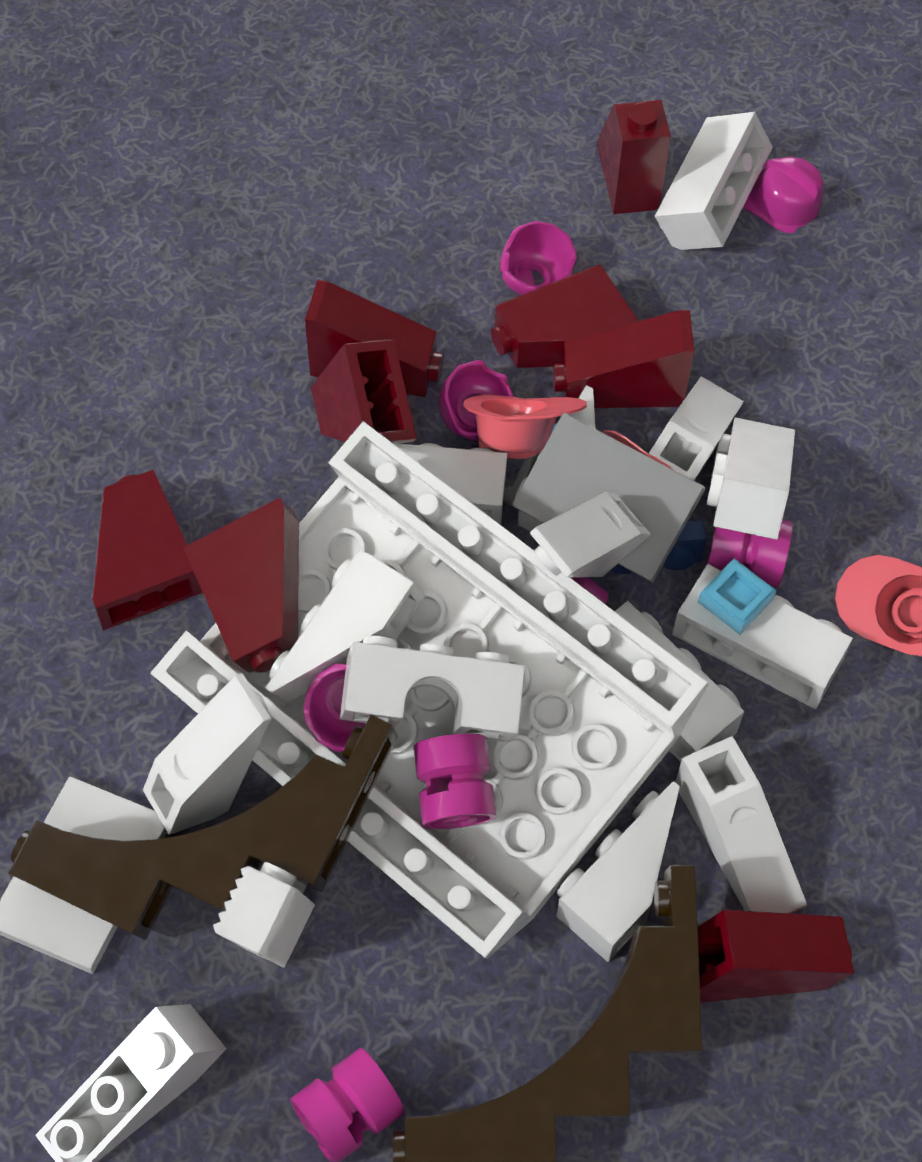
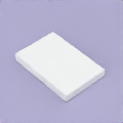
[0,776,167,974]

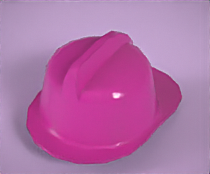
[743,156,824,233]

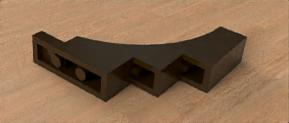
[8,715,398,940]
[393,865,702,1162]

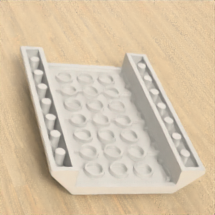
[151,421,708,959]

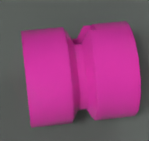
[707,519,793,588]
[413,733,497,829]
[289,1048,405,1162]

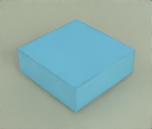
[698,559,777,634]

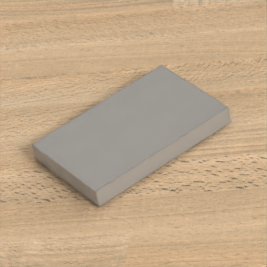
[512,412,705,583]

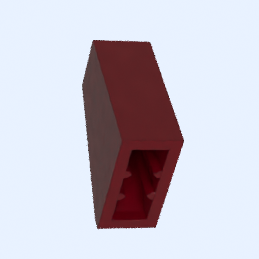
[597,99,671,215]
[491,264,638,368]
[305,279,444,398]
[553,310,695,408]
[311,339,417,444]
[92,470,203,631]
[183,497,299,673]
[697,910,855,1003]

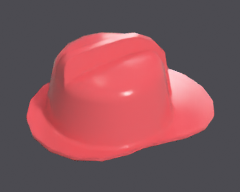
[463,395,587,459]
[835,555,922,656]

